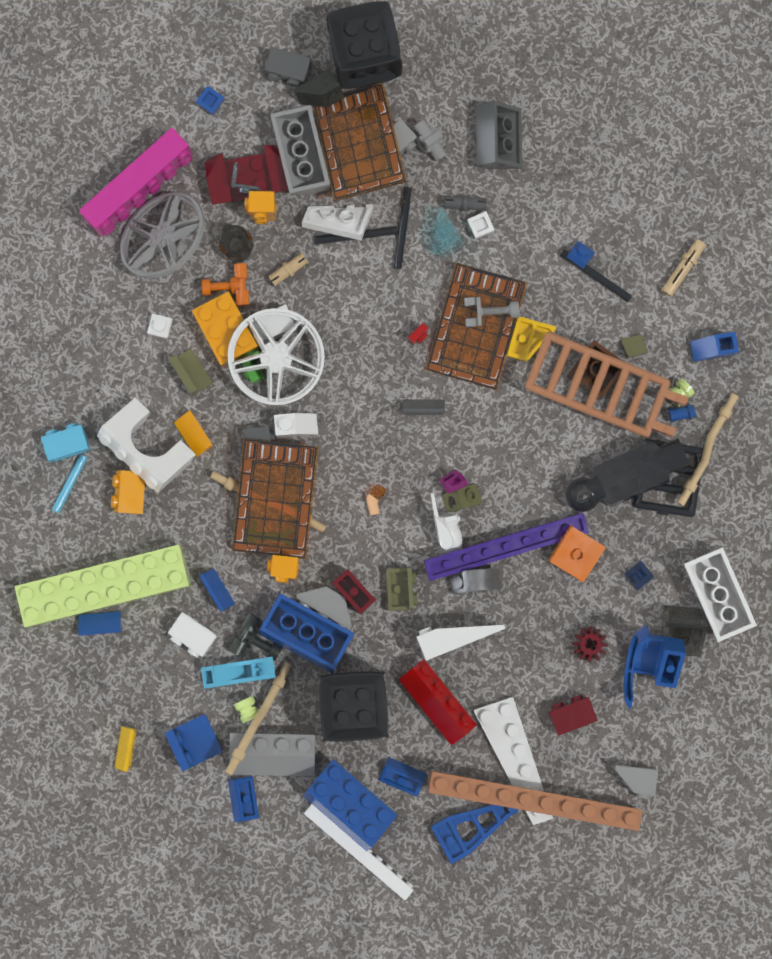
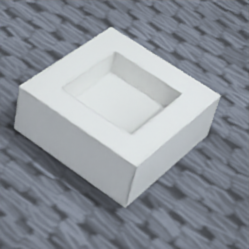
[467,211,494,240]
[147,313,173,339]

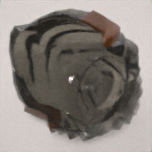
[218,223,254,262]

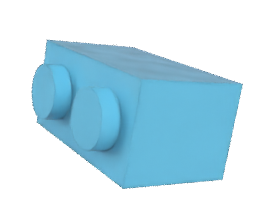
[41,423,91,463]

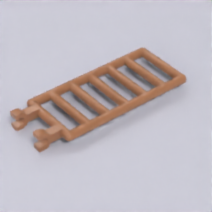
[525,332,689,438]

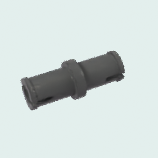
[445,195,487,212]

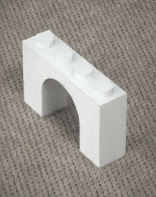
[97,398,196,493]

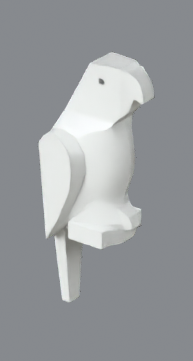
[430,493,462,553]

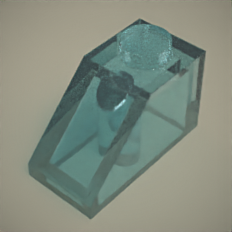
[430,207,463,258]

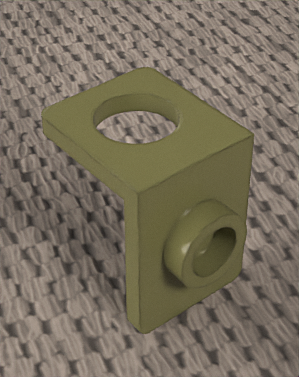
[442,484,482,513]

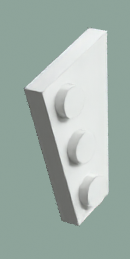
[302,204,373,241]

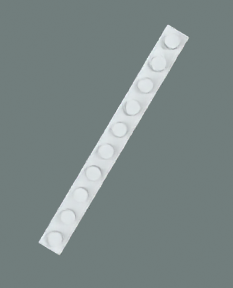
[304,804,414,900]

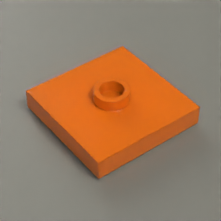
[548,525,606,583]

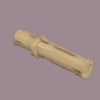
[661,239,706,298]

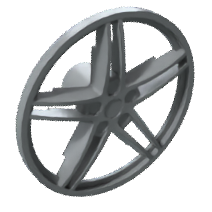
[120,192,205,279]

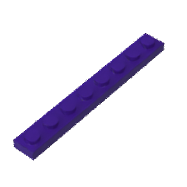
[423,512,589,581]

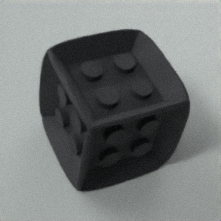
[326,1,403,89]
[319,671,389,742]

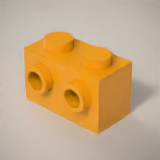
[245,191,276,224]
[111,470,145,514]
[267,555,300,583]

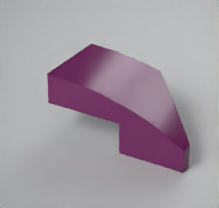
[438,469,468,493]

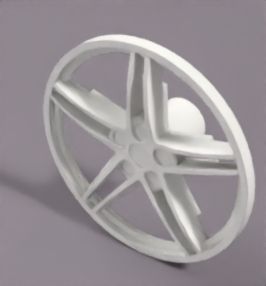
[228,308,324,405]

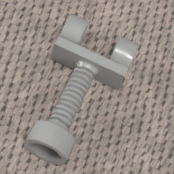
[464,297,519,327]

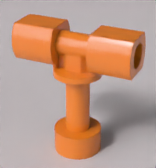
[202,263,250,307]

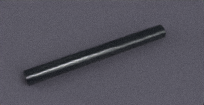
[394,187,412,269]
[315,226,398,245]
[560,249,632,302]

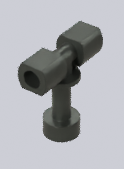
[228,613,283,661]

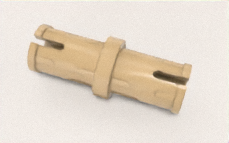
[268,252,309,287]

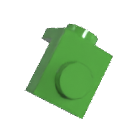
[242,349,266,383]

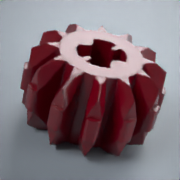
[572,626,608,662]

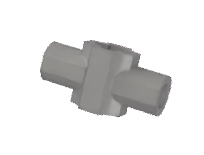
[413,119,447,161]

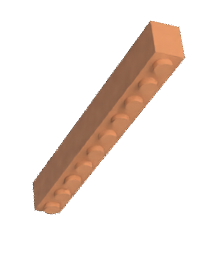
[426,770,642,831]

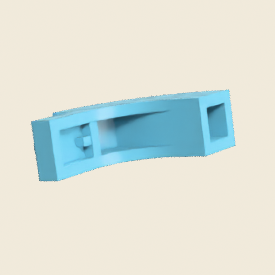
[201,657,276,689]

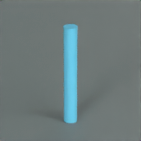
[52,454,87,513]

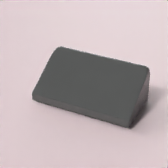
[403,399,445,415]

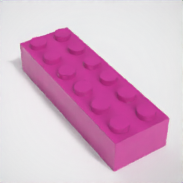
[79,127,193,237]

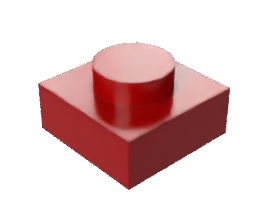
[408,323,429,345]

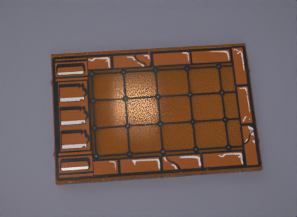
[313,83,407,202]
[425,262,528,390]
[231,438,319,559]

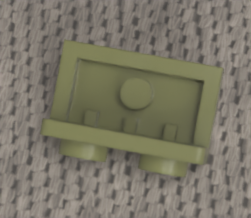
[386,567,418,611]

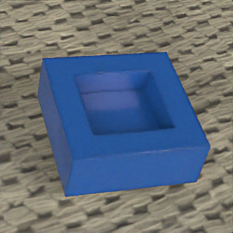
[196,86,225,115]
[567,241,595,269]

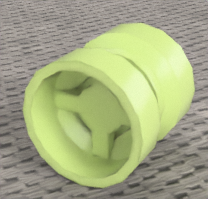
[668,378,695,407]
[234,696,259,723]

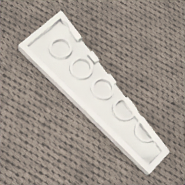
[474,697,553,825]

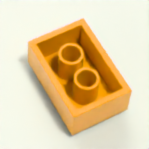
[192,291,259,369]

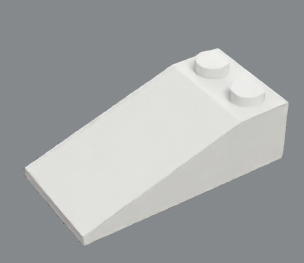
[416,625,505,661]

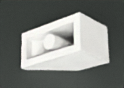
[274,413,318,438]

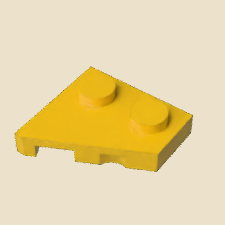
[507,316,557,362]

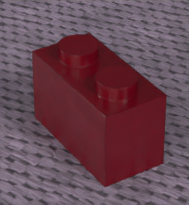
[332,569,376,614]
[548,694,598,736]

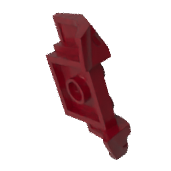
[205,145,289,205]

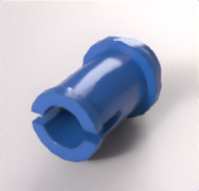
[668,404,696,422]

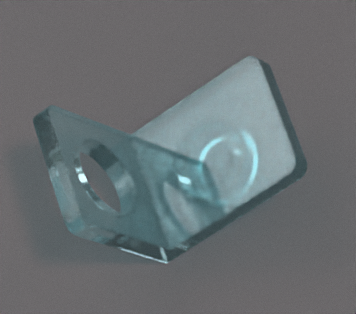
[231,162,260,194]

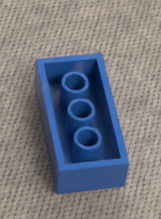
[259,593,355,674]
[302,759,398,851]

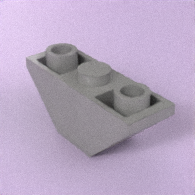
[295,587,352,630]

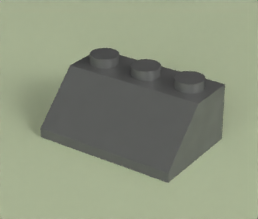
[475,101,522,169]

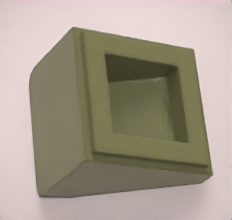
[621,334,648,359]

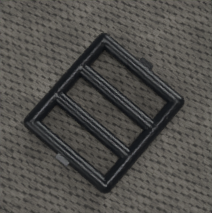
[633,439,703,517]

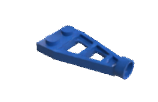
[431,804,519,864]

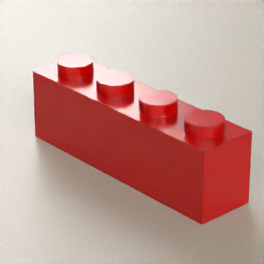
[398,659,477,746]

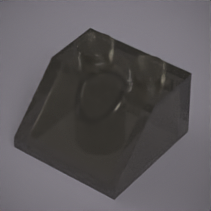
[660,605,708,657]

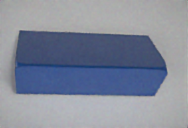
[200,569,235,612]
[78,611,122,636]
[379,757,427,797]
[228,776,259,822]

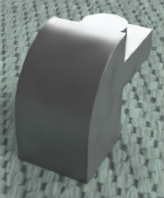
[450,568,501,594]

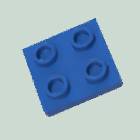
[165,714,223,772]

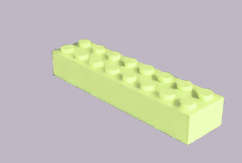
[14,545,191,628]

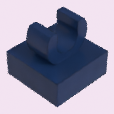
[624,561,654,590]

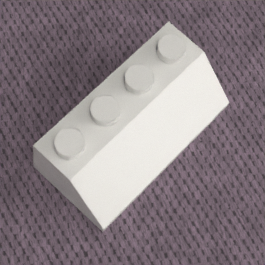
[684,548,757,642]

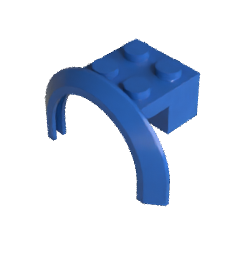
[623,625,686,709]

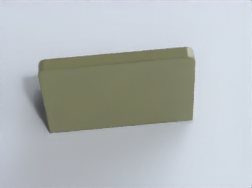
[168,349,212,396]

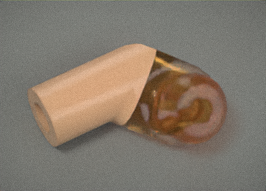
[366,485,386,516]

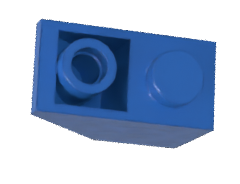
[690,332,739,362]

